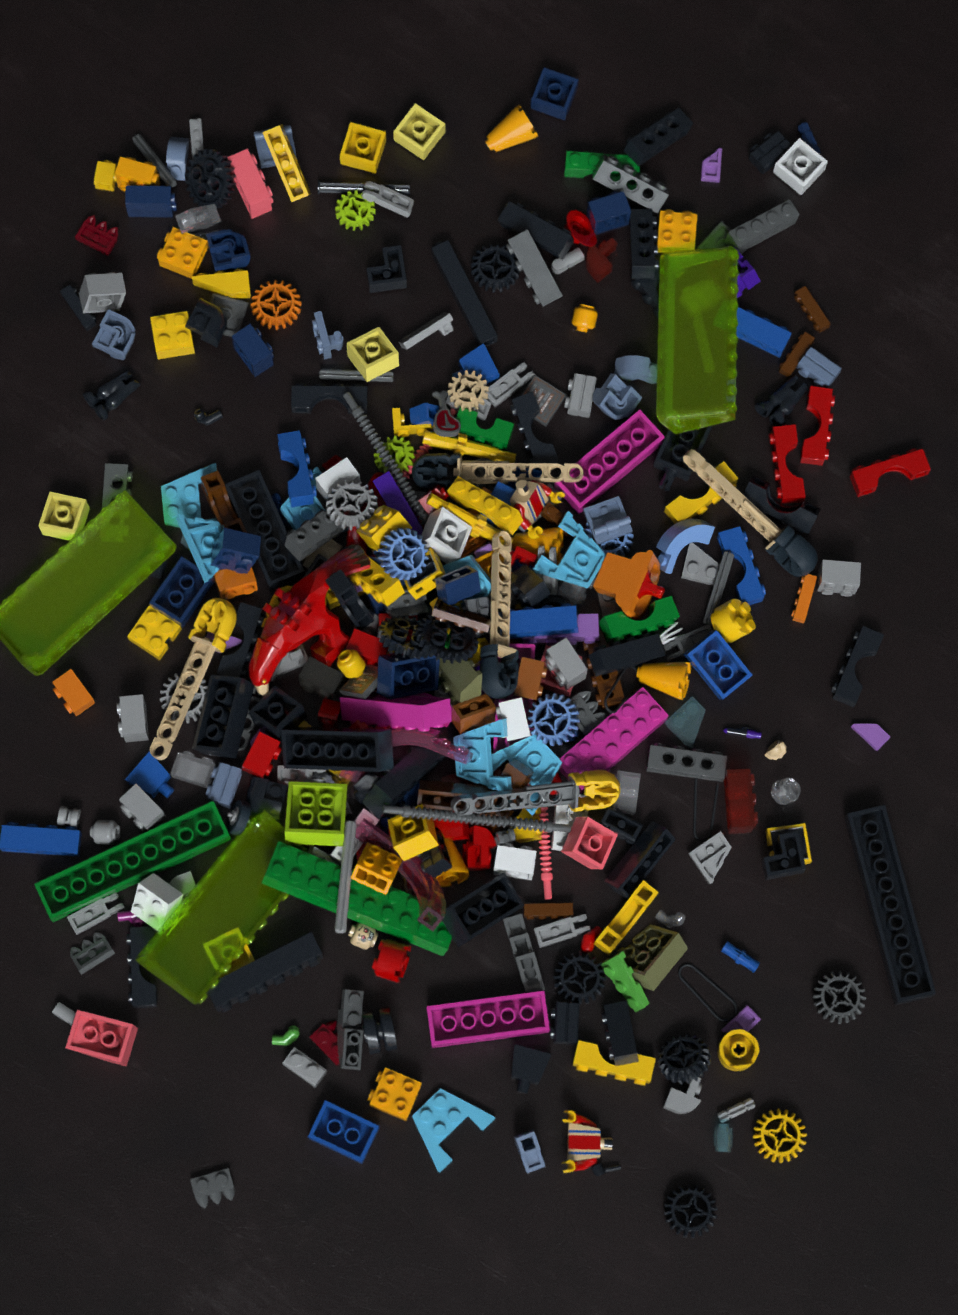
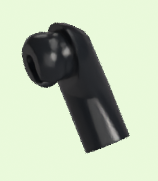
[194,409,223,425]

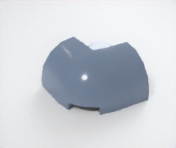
[92,309,135,360]
[592,374,642,420]

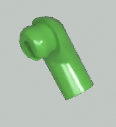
[272,1025,299,1046]

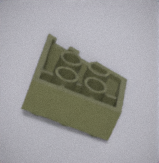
[439,647,482,706]
[603,924,688,991]

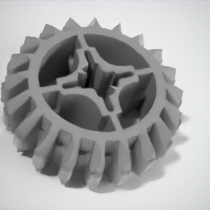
[326,480,378,531]
[160,673,208,723]

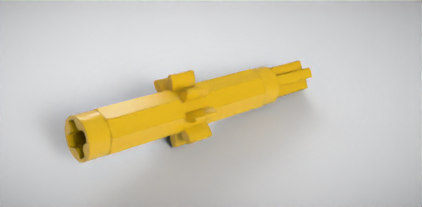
[422,430,516,463]
[426,493,513,545]

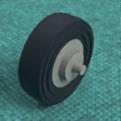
[227,800,251,835]

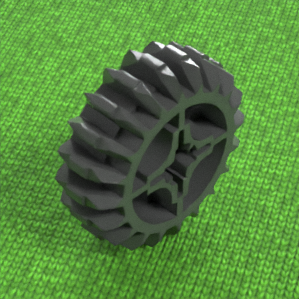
[813,971,866,1024]

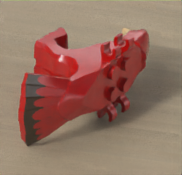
[249,544,371,696]

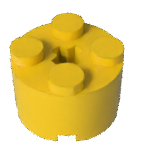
[711,599,756,643]
[717,1029,759,1071]

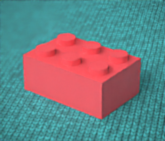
[227,149,274,219]

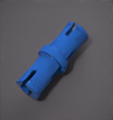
[721,941,760,973]

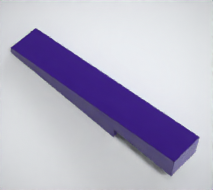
[373,471,445,566]

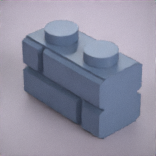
[797,347,842,388]
[206,763,243,809]

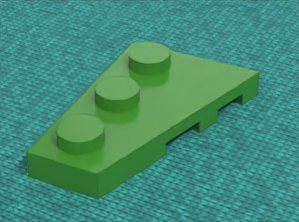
[601,951,649,1012]

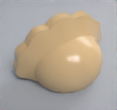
[765,740,786,760]

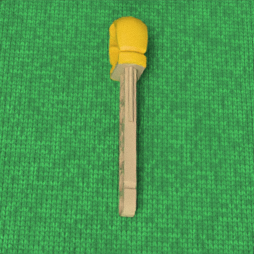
[150,598,237,760]

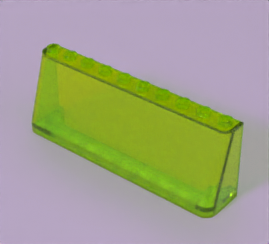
[656,246,739,434]
[0,490,176,676]
[135,810,308,1005]

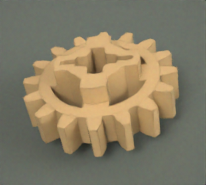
[448,370,489,412]

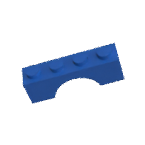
[277,431,317,508]
[717,526,766,605]

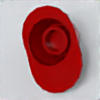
[564,210,597,246]

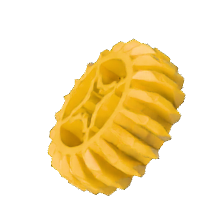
[753,1109,807,1163]

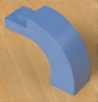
[656,519,715,574]

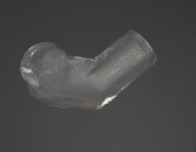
[655,910,685,928]

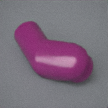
[117,910,145,927]

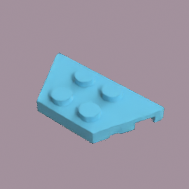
[176,514,222,583]

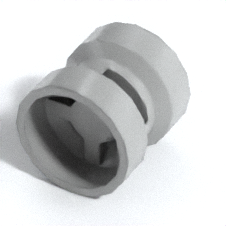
[57,806,81,828]

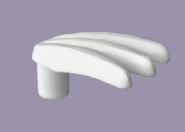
[659,622,684,645]

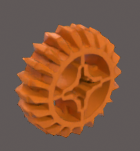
[251,279,302,330]

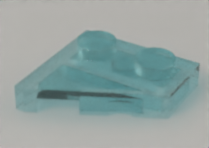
[664,696,706,750]

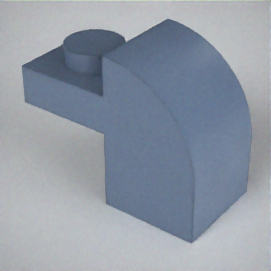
[166,137,189,181]
[614,355,659,384]
[514,1129,545,1173]

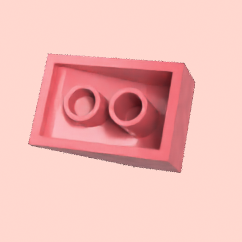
[66,1010,138,1066]

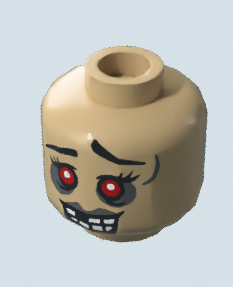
[348,922,378,950]

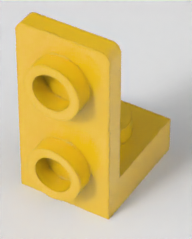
[392,408,432,437]

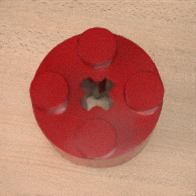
[372,939,411,983]

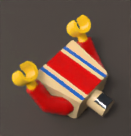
[510,480,565,539]
[562,1111,612,1173]

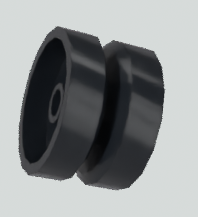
[362,1006,397,1055]

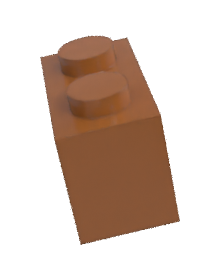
[514,657,547,700]
[452,694,496,734]

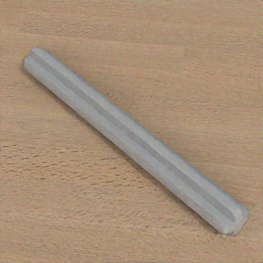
[335,821,356,933]

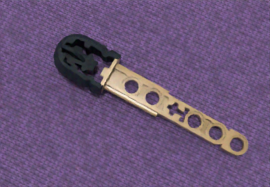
[683,449,818,577]
[412,453,584,490]
[480,531,519,699]

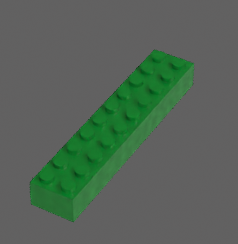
[34,801,231,923]
[261,841,452,956]

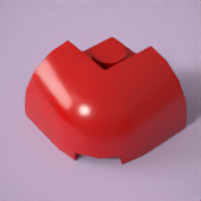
[462,825,496,871]

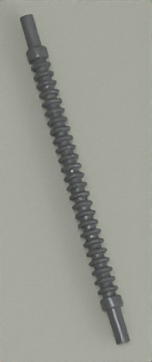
[343,392,429,525]
[382,805,571,833]

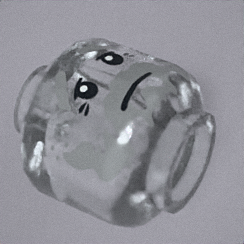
[771,777,801,805]

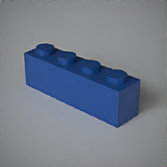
[713,300,792,358]
[499,603,579,639]
[0,822,82,857]

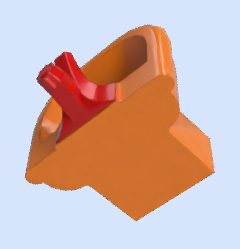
[593,550,665,621]

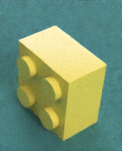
[394,104,445,160]
[347,327,399,382]
[38,492,90,543]

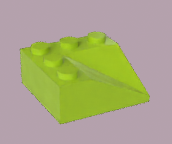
[285,781,347,846]

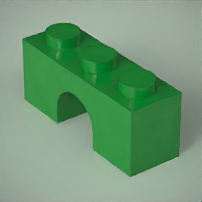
[456,407,514,450]

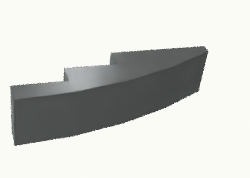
[503,913,545,993]

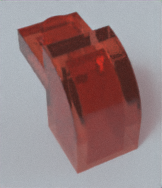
[586,238,617,283]

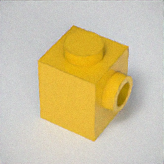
[94,160,117,191]

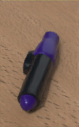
[723,727,761,739]

